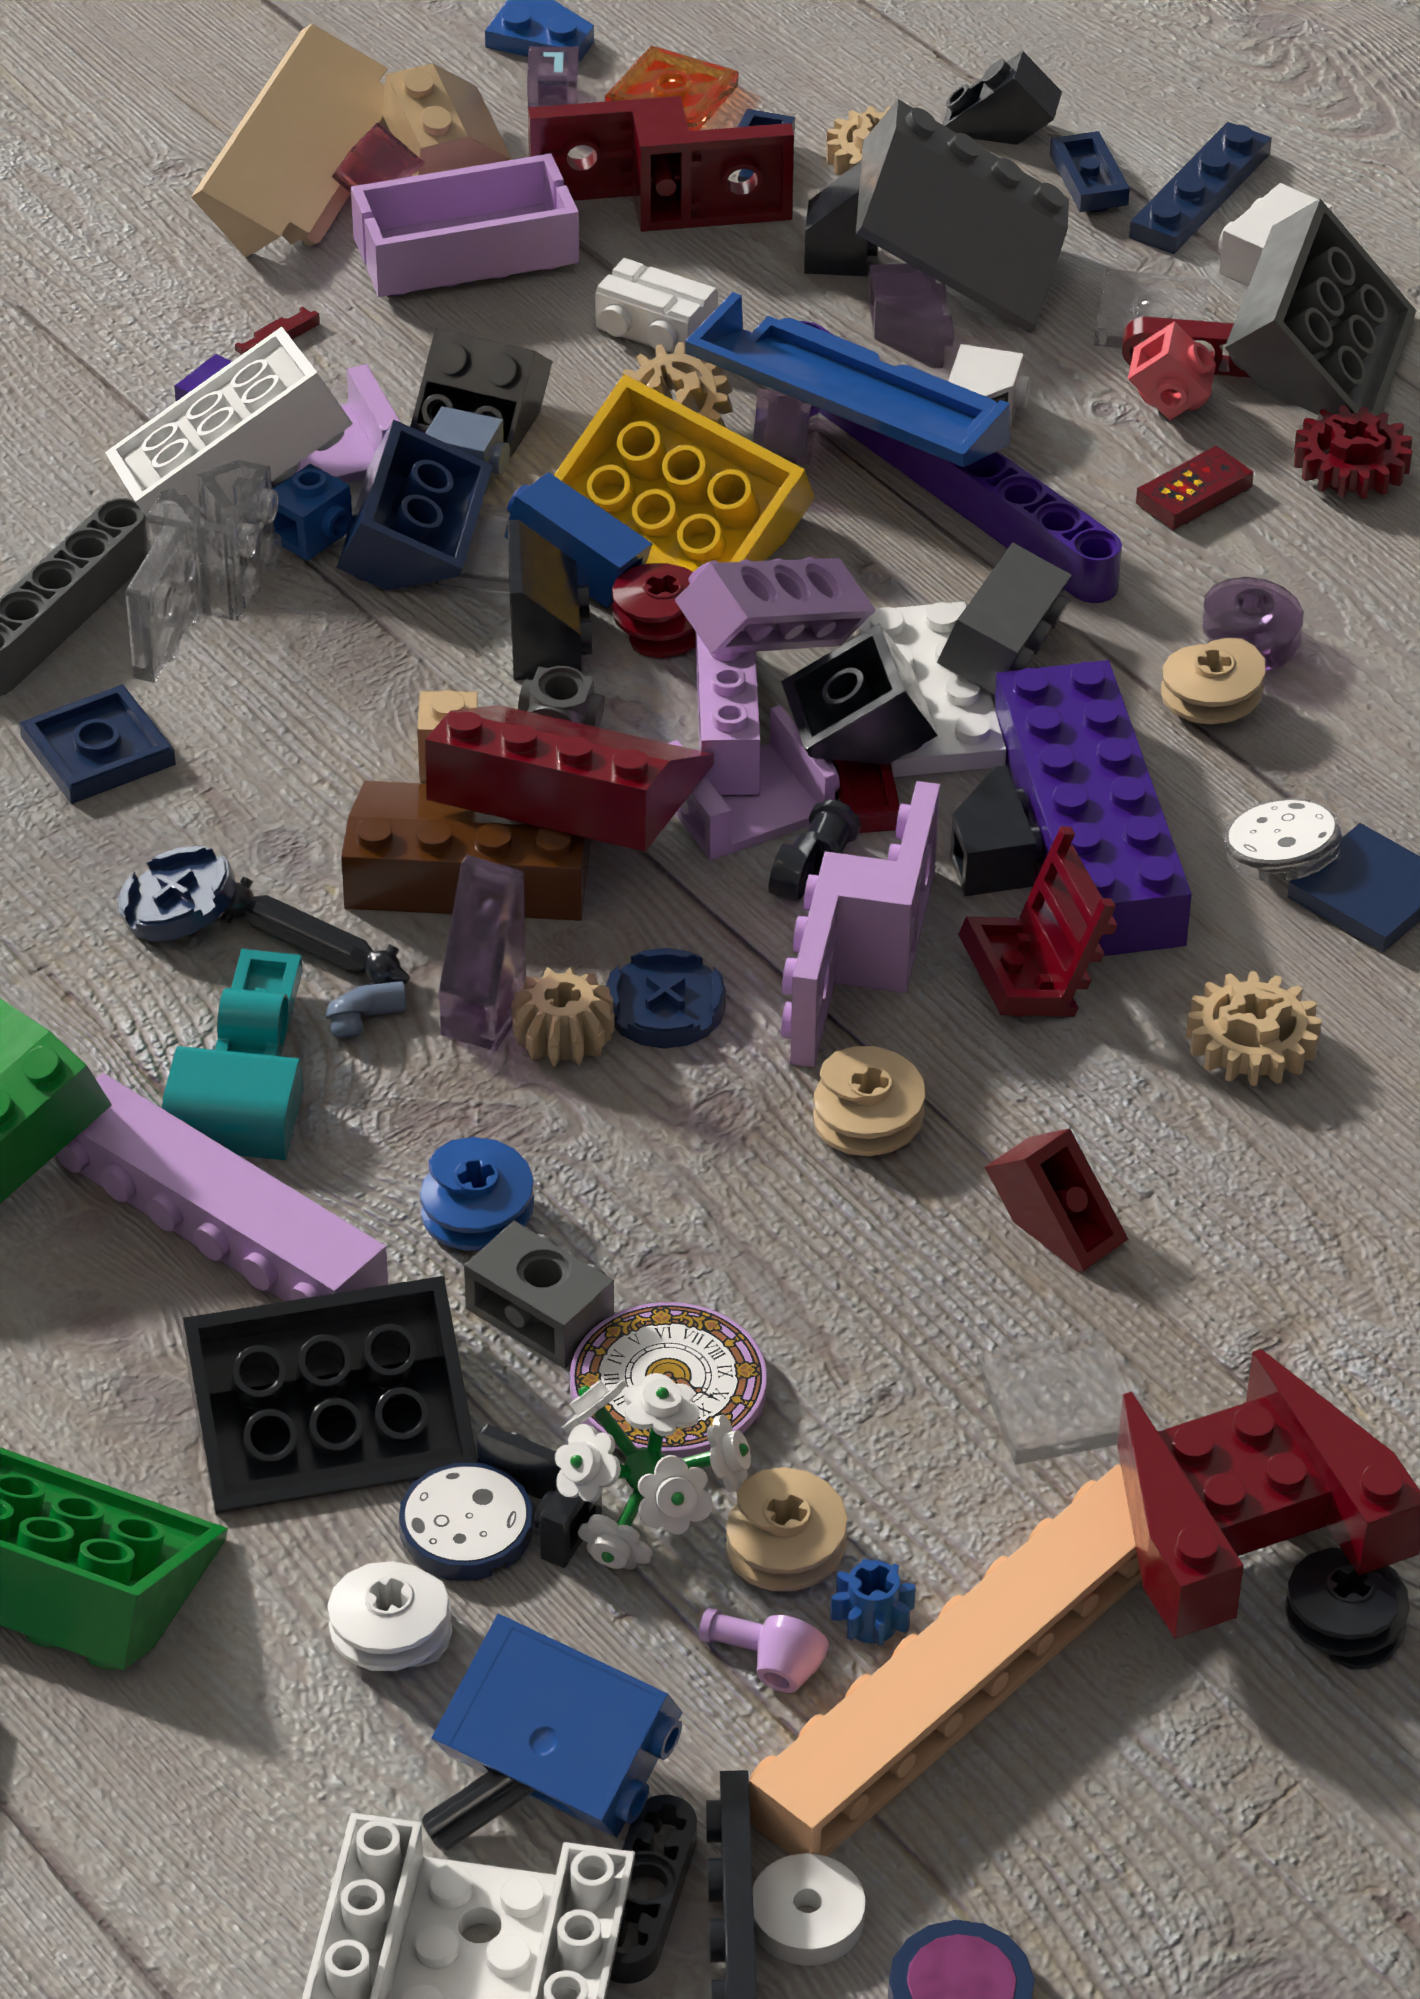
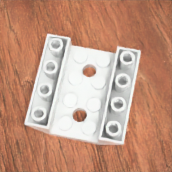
[302,1813,635,1999]

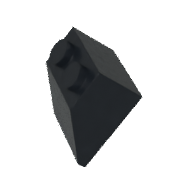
[507,520,592,680]
[781,623,938,765]

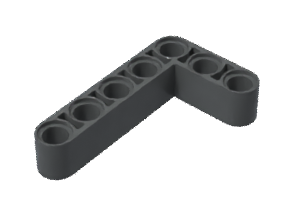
[0,498,149,696]

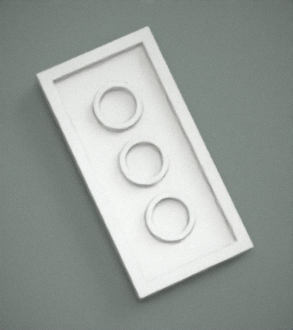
[855,601,1006,777]

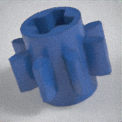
[830,1559,916,1646]

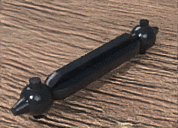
[220,876,410,985]

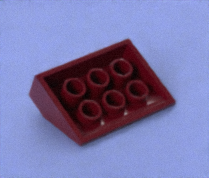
[425,705,714,852]

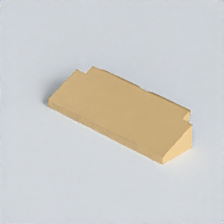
[191,24,390,258]

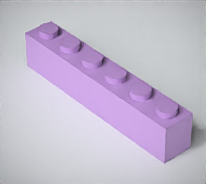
[56,1073,388,1301]

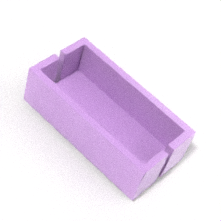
[351,153,579,297]

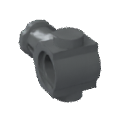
[518,666,605,728]

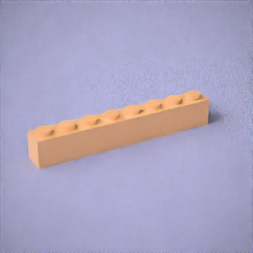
[749,1464,1142,1856]

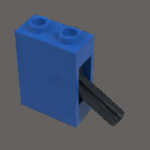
[422,1613,683,1851]

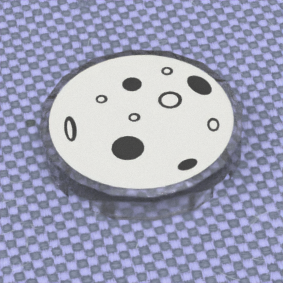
[1223,798,1342,881]

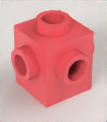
[1128,321,1216,421]

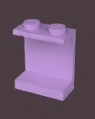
[272,364,400,487]
[668,705,840,861]

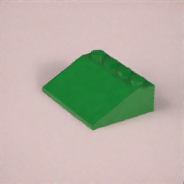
[0,998,112,1204]
[0,1447,228,1671]

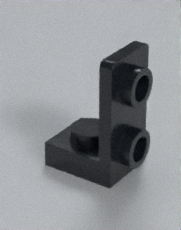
[477,1424,602,1568]

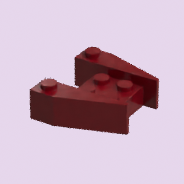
[1117,1349,1420,1639]

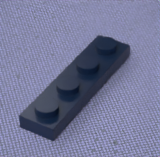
[1129,122,1272,254]

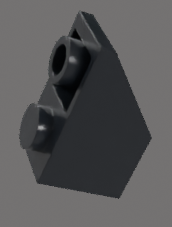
[942,50,1062,145]
[804,161,878,277]
[950,765,1043,897]

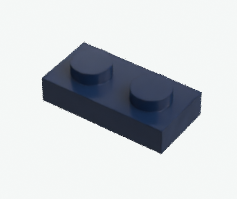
[1050,131,1130,212]

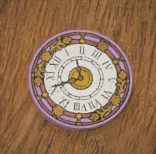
[570,1302,767,1459]

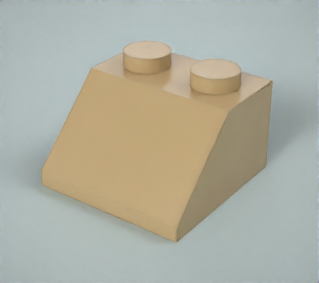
[383,63,512,177]

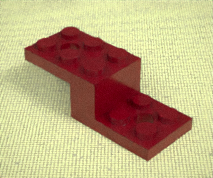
[528,96,794,232]

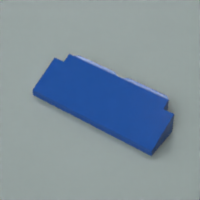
[685,292,1010,467]

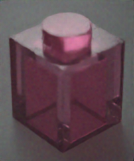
[331,122,424,194]

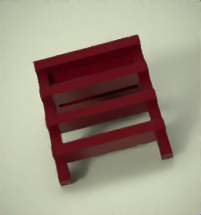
[958,826,1118,1017]

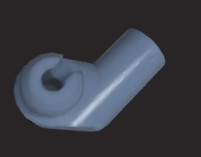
[326,981,406,1039]

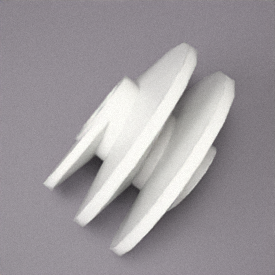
[327,1561,453,1671]

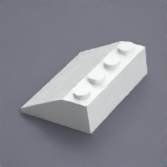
[105,327,353,552]

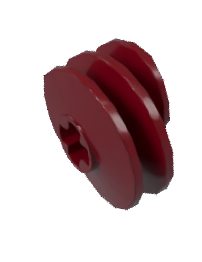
[612,563,696,658]

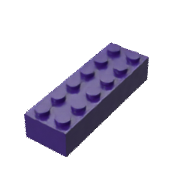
[994,660,1192,956]

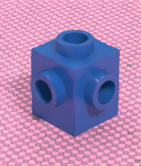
[263,463,353,561]

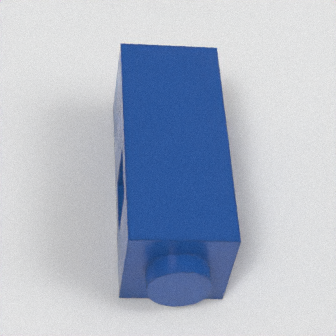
[504,472,653,608]

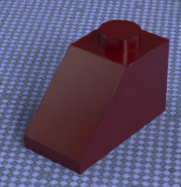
[984,1129,1128,1272]

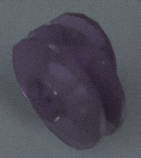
[1202,577,1304,671]

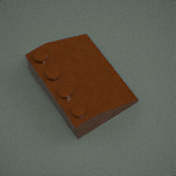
[341,780,592,921]

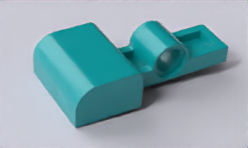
[162,949,304,1161]

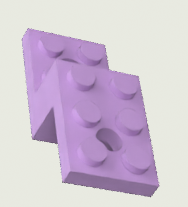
[781,781,940,1068]

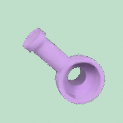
[699,1608,829,1693]

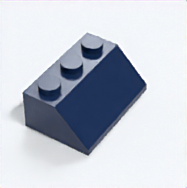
[336,419,493,591]

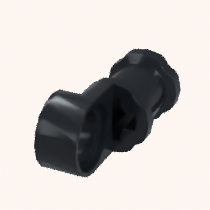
[768,799,861,902]

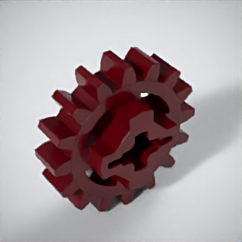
[1294,405,1413,499]

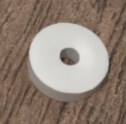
[753,1853,865,1966]

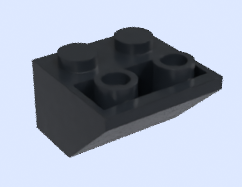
[410,328,553,457]

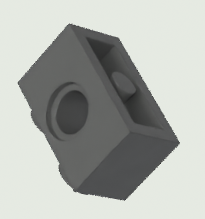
[464,1221,614,1369]

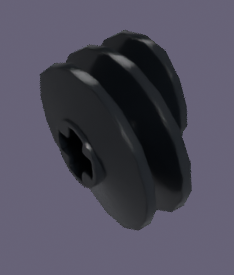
[1285,1548,1410,1670]

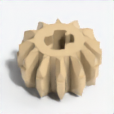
[511,966,615,1067]

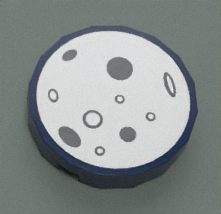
[399,1463,533,1581]

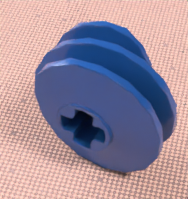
[420,1137,534,1251]

